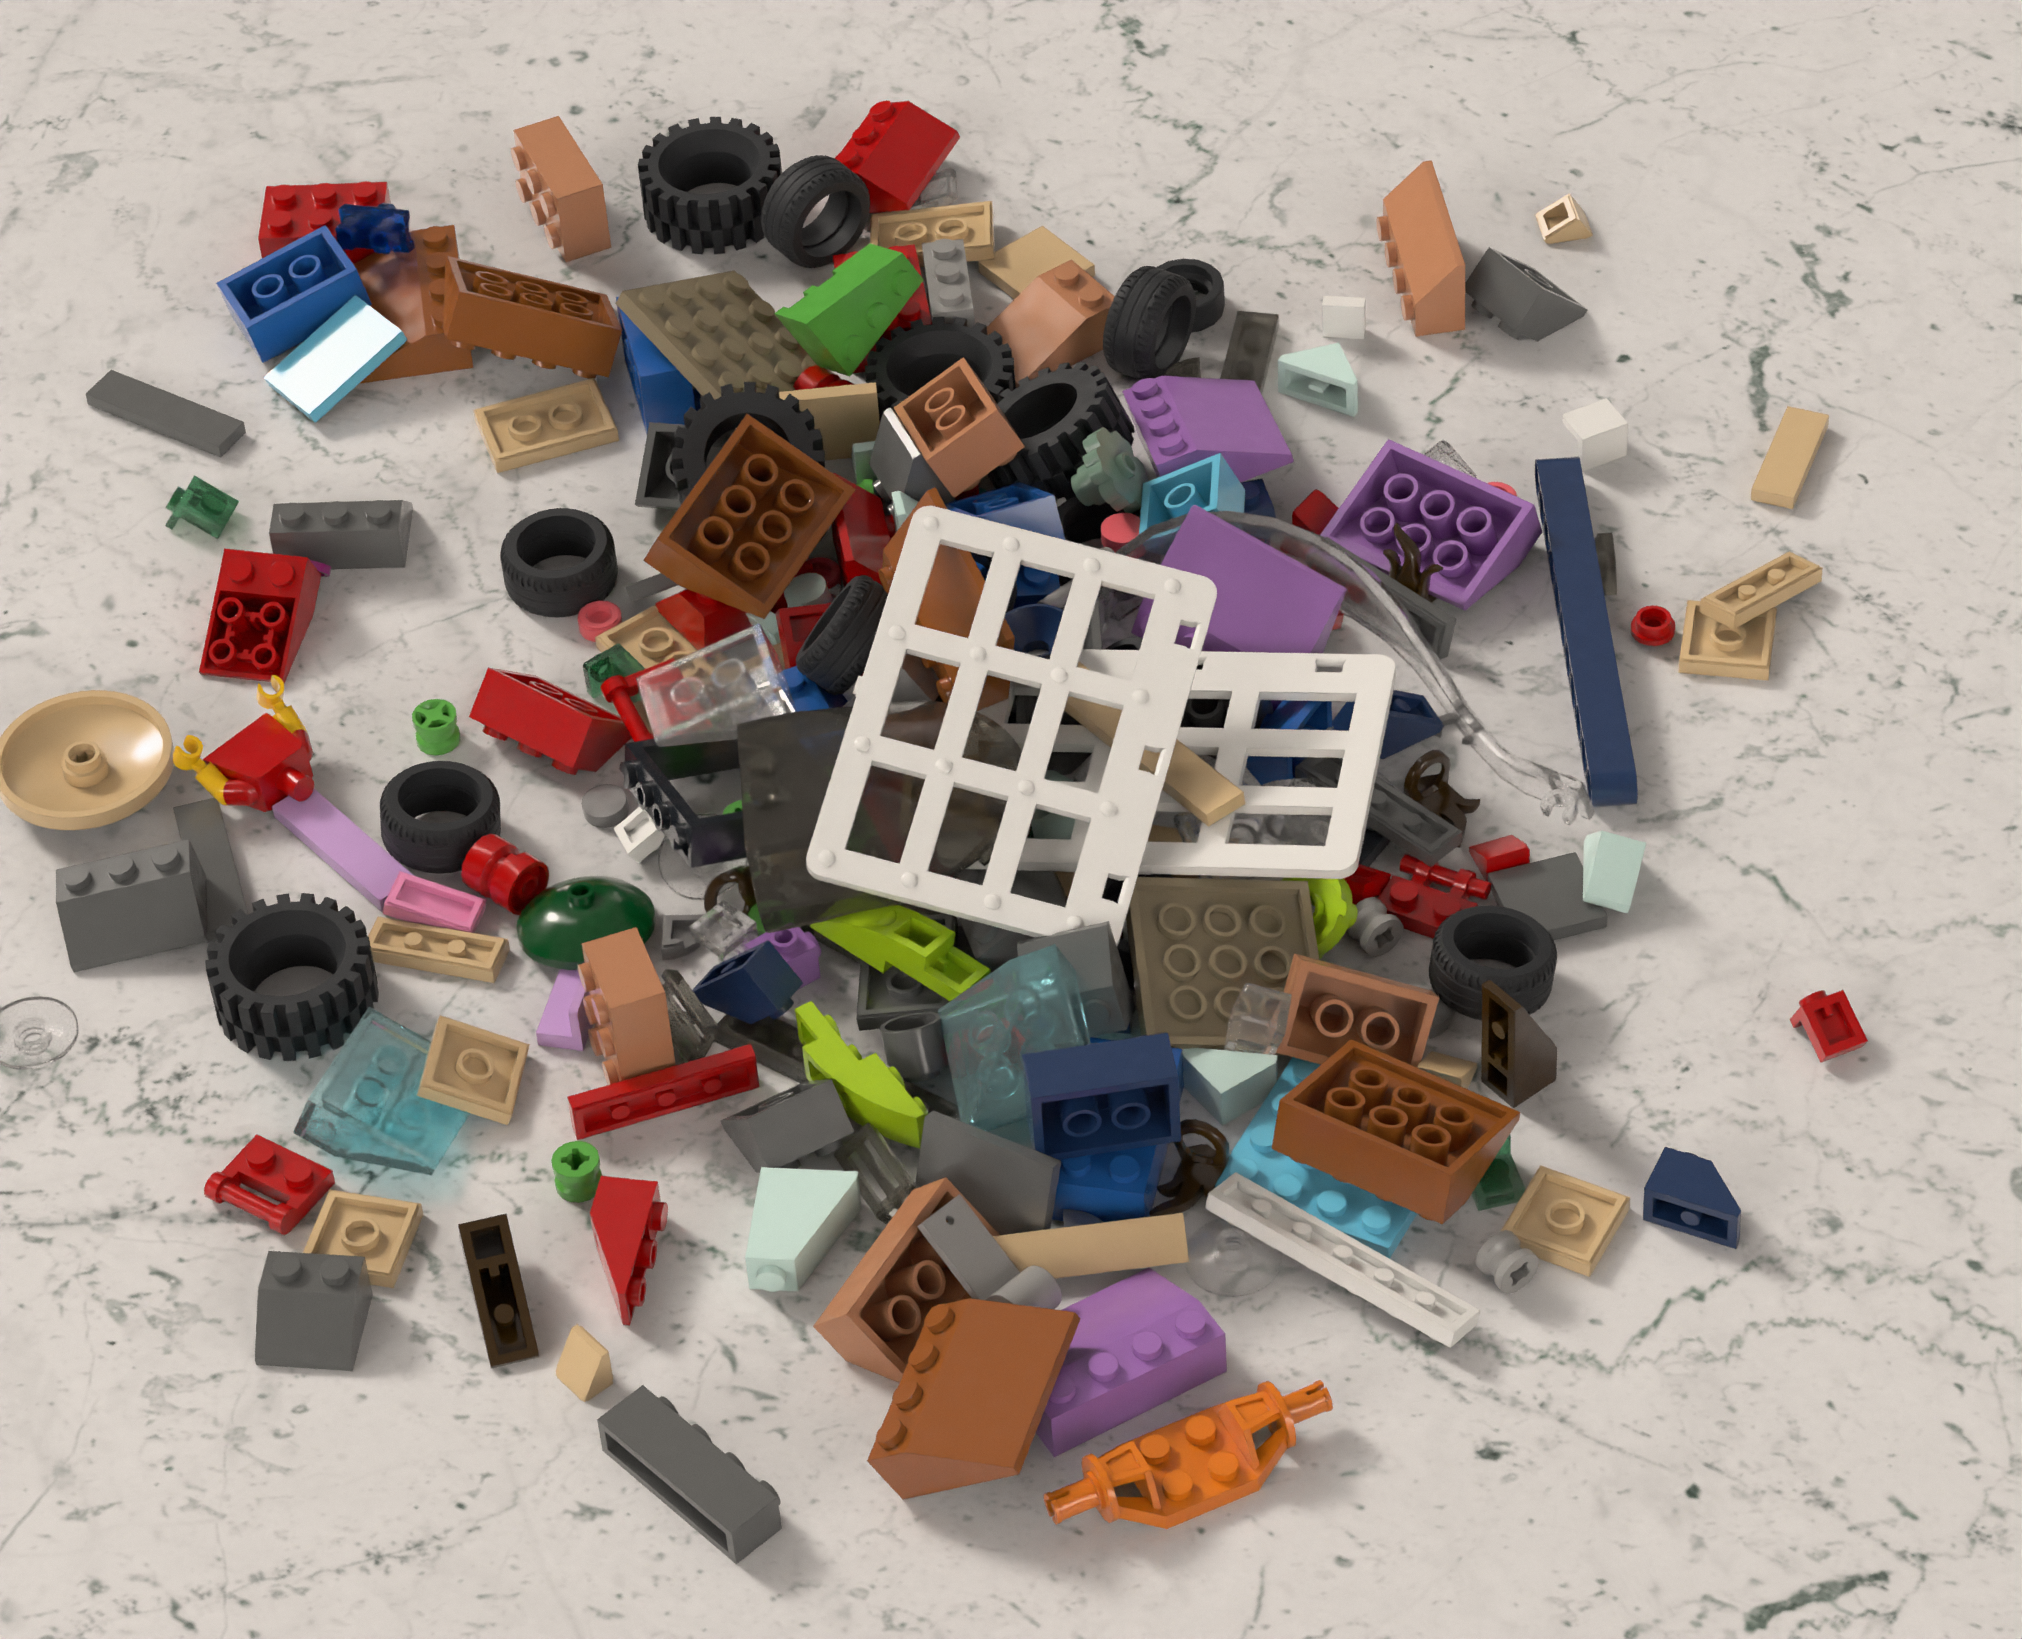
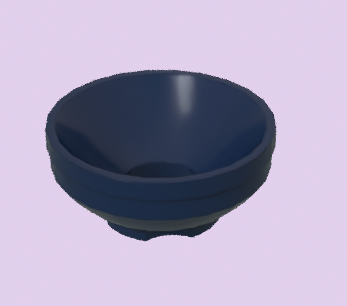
[1005,604,1064,659]

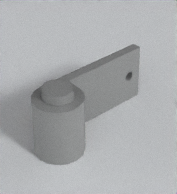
[917,1194,1062,1309]

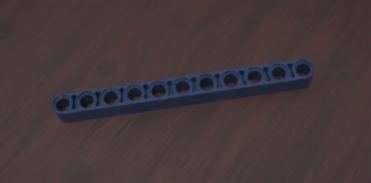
[1535,456,1638,808]

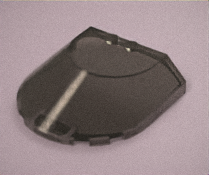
[737,700,1022,933]

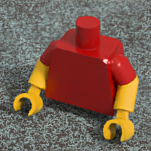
[173,675,314,812]

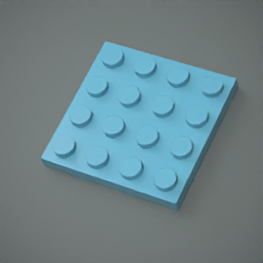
[1215,1057,1417,1259]

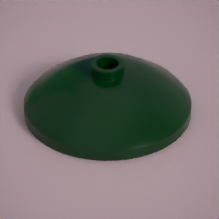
[516,876,656,970]

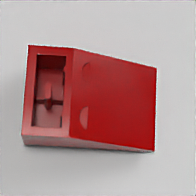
[199,548,321,683]

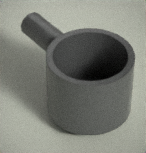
[880,1008,984,1083]

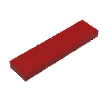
[567,1044,760,1140]

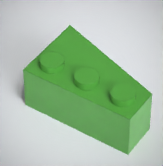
[774,243,924,377]

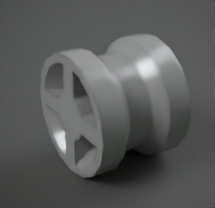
[1346,897,1403,957]
[1476,1230,1539,1294]

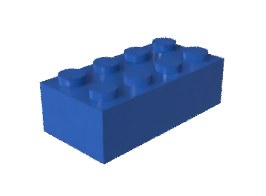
[1052,1037,1184,1222]

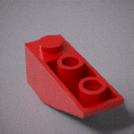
[590,1176,668,1326]

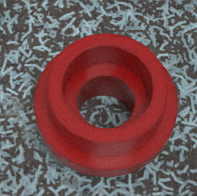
[1631,605,1676,646]

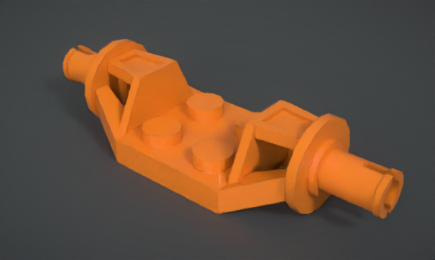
[1043,1380,1333,1529]

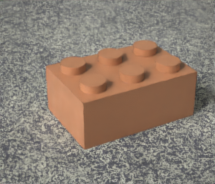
[511,116,611,262]
[894,357,1025,498]
[578,927,676,1085]

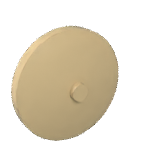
[0,690,174,830]

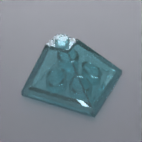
[938,944,1091,1132]
[293,1007,471,1176]

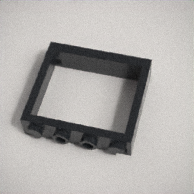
[619,718,830,868]

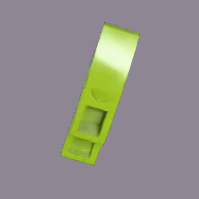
[810,896,991,1008]
[795,1001,929,1149]

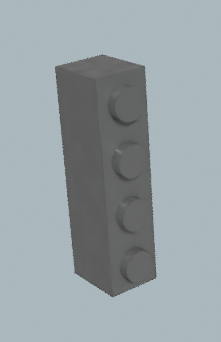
[597,1385,782,1564]

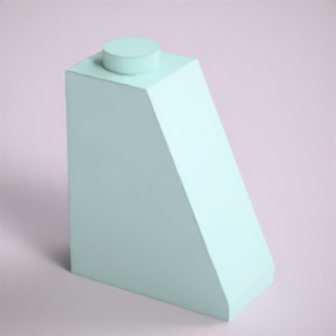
[745,1167,861,1292]

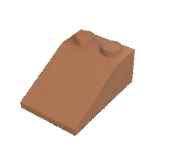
[987,259,1115,388]

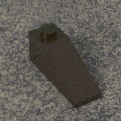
[1481,979,1557,1109]
[458,1213,539,1369]

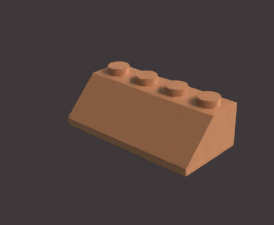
[1377,160,1465,337]
[813,1177,1000,1383]

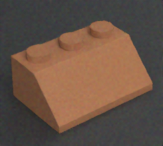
[1274,953,1439,1067]

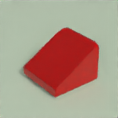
[1292,489,1339,546]
[1469,835,1530,882]

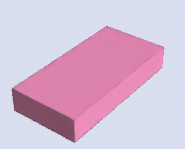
[383,871,487,933]

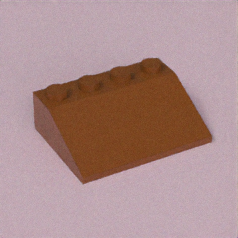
[353,225,474,384]
[442,256,622,379]
[643,414,856,619]
[878,487,1015,712]
[1272,1040,1521,1224]
[867,1298,1081,1500]

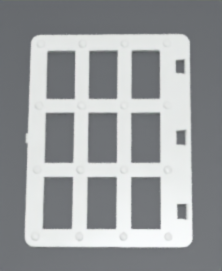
[806,506,1217,946]
[936,649,1396,879]

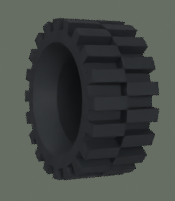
[638,117,782,255]
[865,317,1016,422]
[987,362,1135,504]
[672,382,825,504]
[205,893,379,1061]

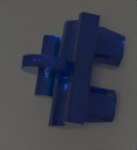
[335,203,415,254]

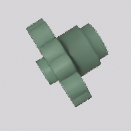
[1071,427,1149,514]

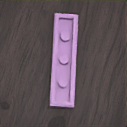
[272,789,414,912]

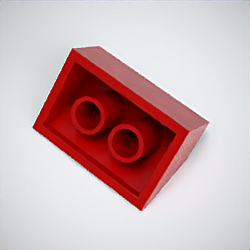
[835,100,960,213]
[831,473,896,588]
[655,560,813,657]
[469,667,632,775]

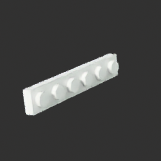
[1205,1172,1480,1348]

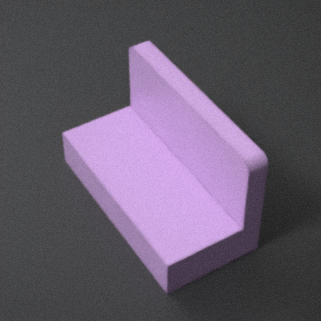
[536,969,593,1051]

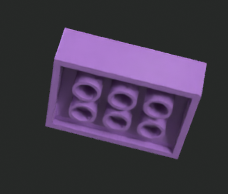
[1122,376,1294,483]
[1318,439,1543,611]
[1131,505,1347,711]
[1036,1267,1227,1457]

